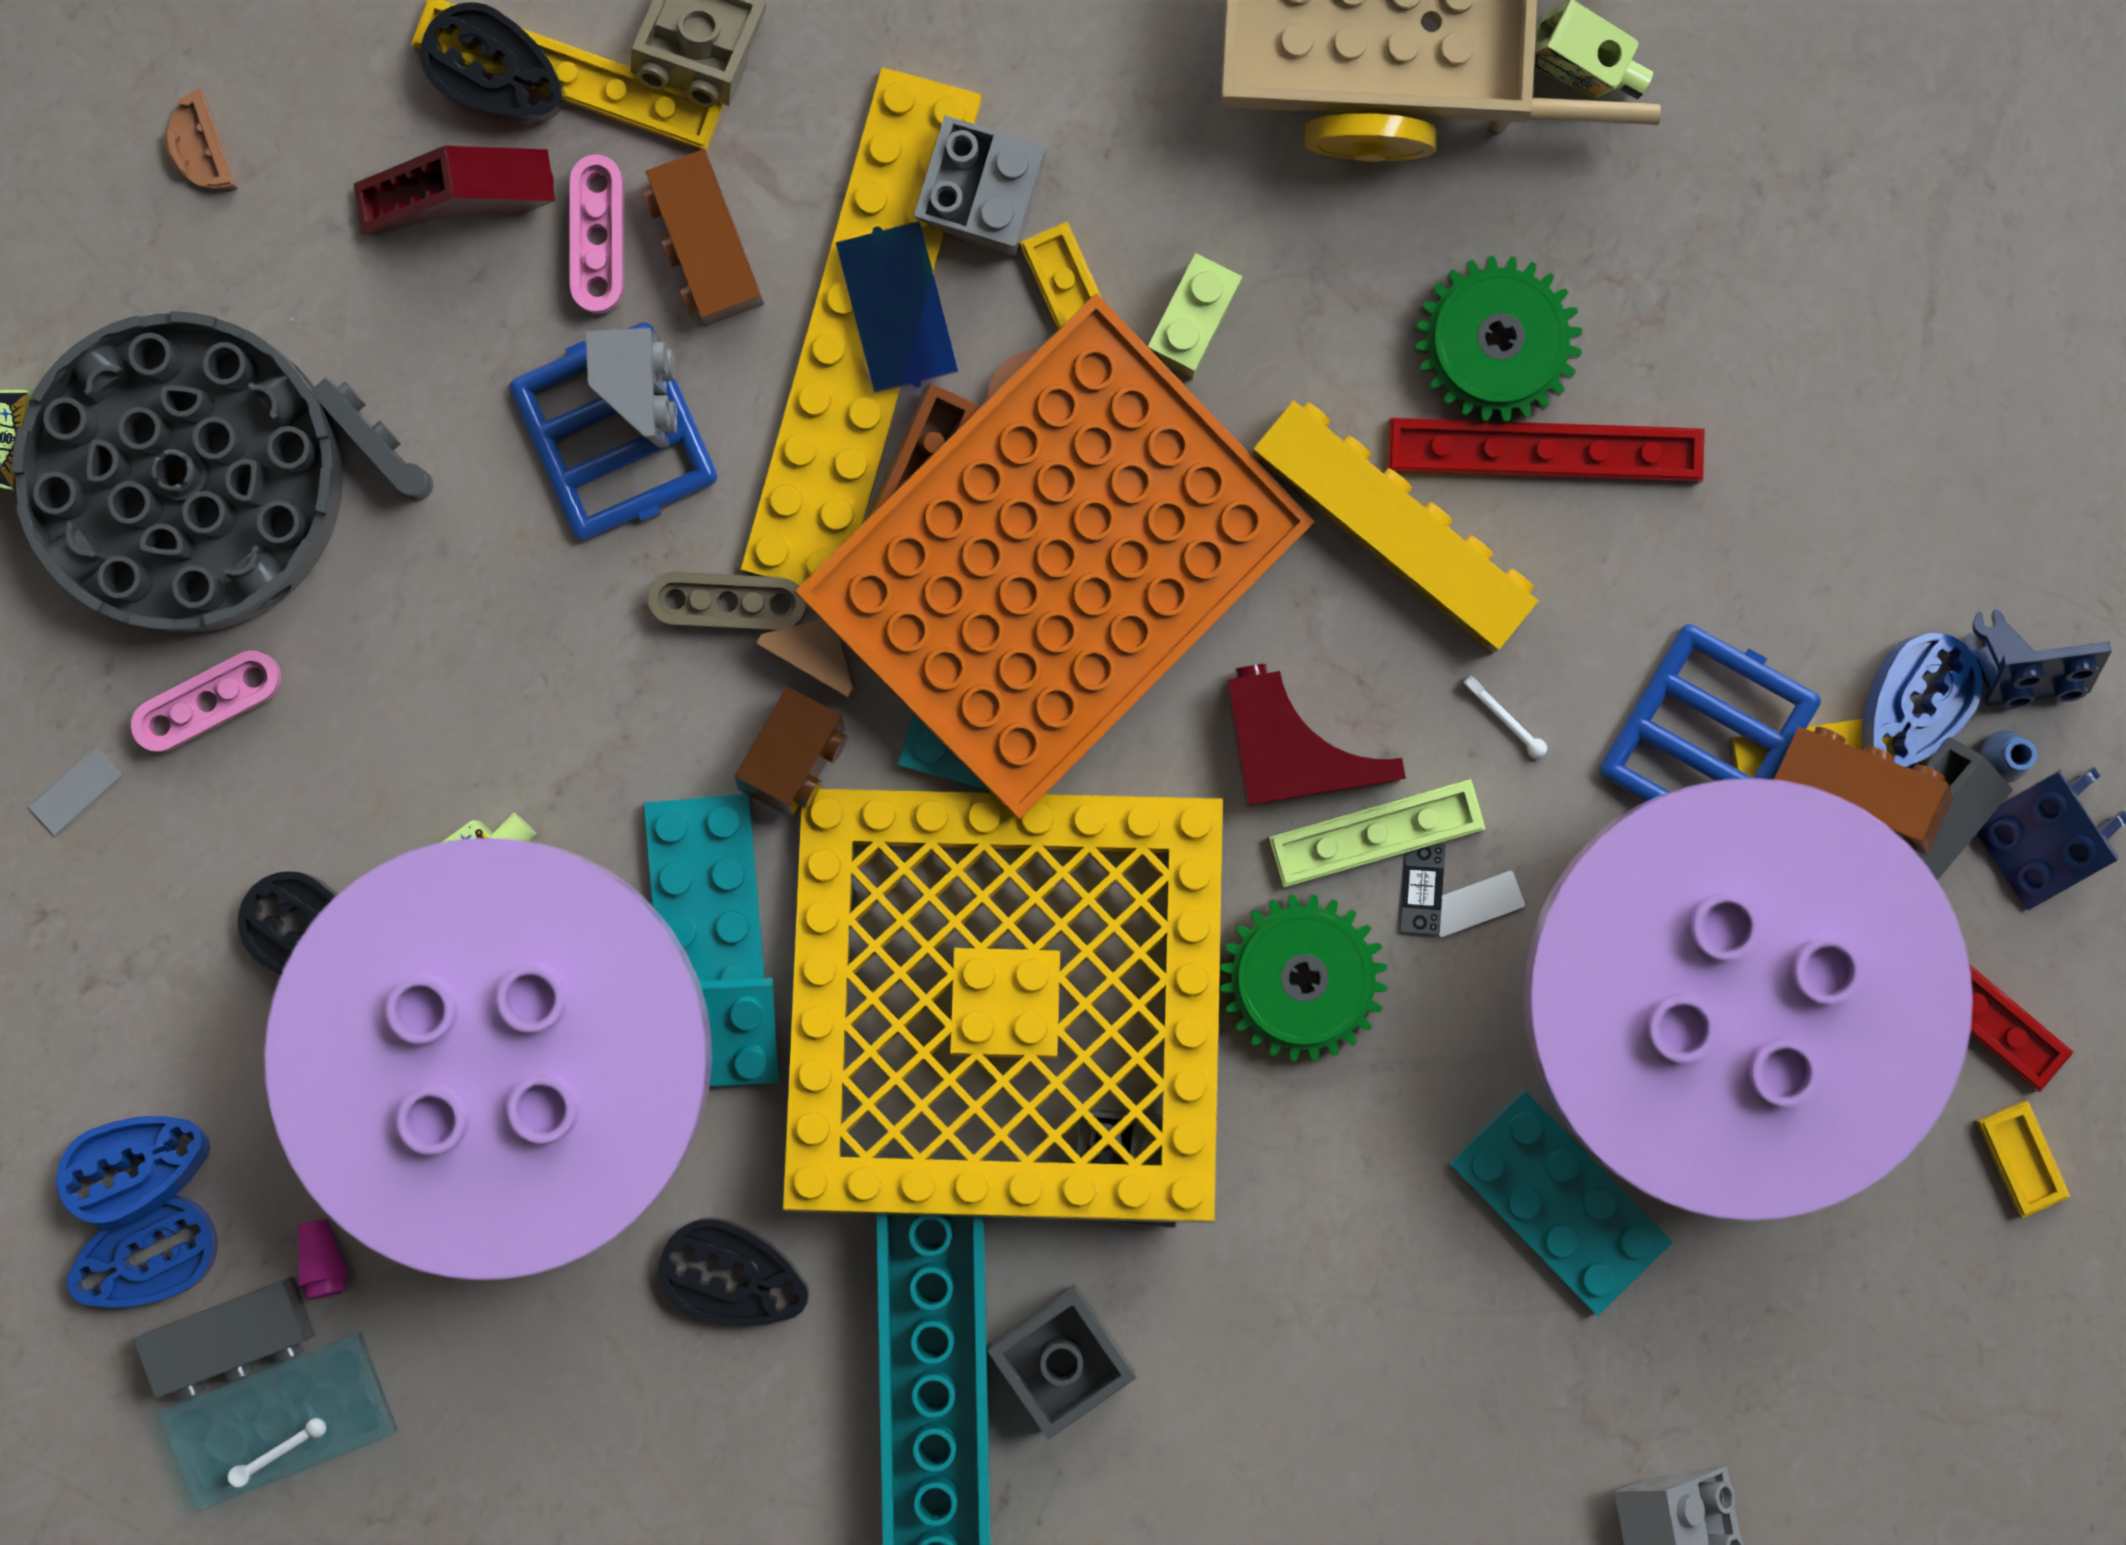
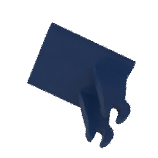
[1963,610,2112,709]
[1977,767,2126,910]

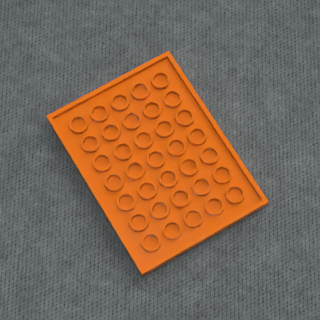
[794,293,1315,819]

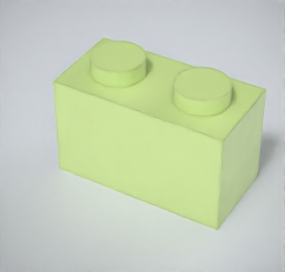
[1148,253,1243,379]

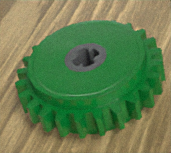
[1414,256,1583,424]
[1220,894,1387,1061]

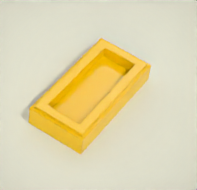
[1975,1099,2071,1218]

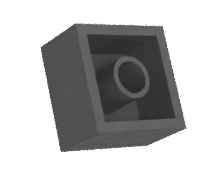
[987,1284,1136,1440]

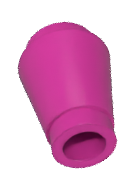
[297,1219,351,1300]

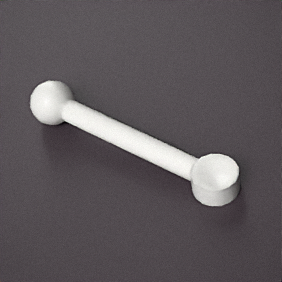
[1462,675,1547,759]
[228,1418,326,1487]

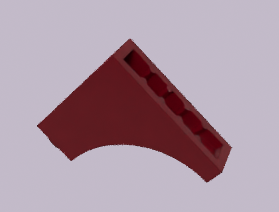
[354,145,555,235]
[1226,664,1406,806]

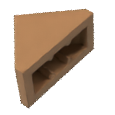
[756,619,856,699]

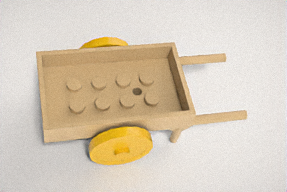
[1220,0,1661,162]

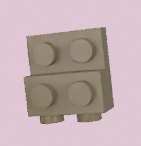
[630,0,767,107]

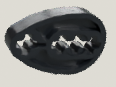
[421,2,565,121]
[238,871,339,976]
[659,1217,810,1326]

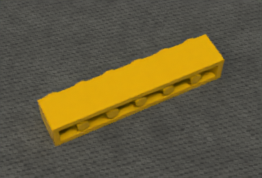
[1251,400,1539,653]

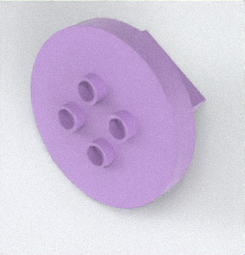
[1523,778,1972,1220]
[265,838,712,1280]

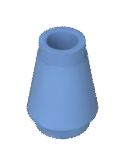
[1980,730,2037,783]

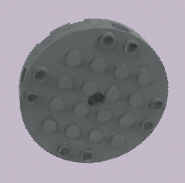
[12,311,343,634]

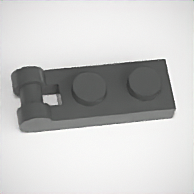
[312,377,434,500]

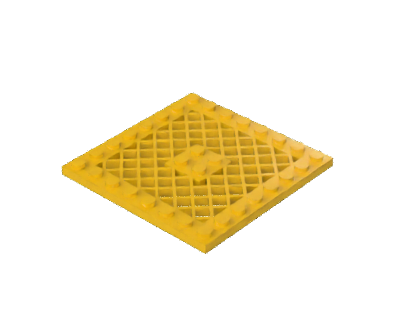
[783,789,1223,1223]

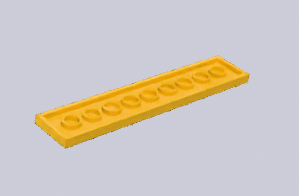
[741,67,983,586]

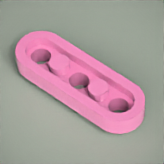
[569,154,625,314]
[131,650,282,752]

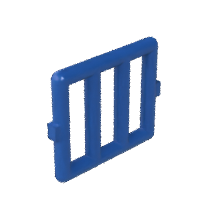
[509,322,718,541]
[1599,624,1821,802]

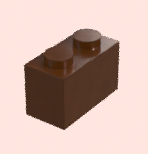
[734,686,848,819]

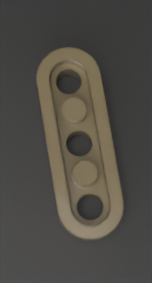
[648,572,807,631]

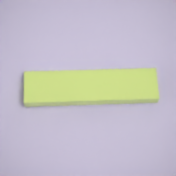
[1268,779,1486,888]

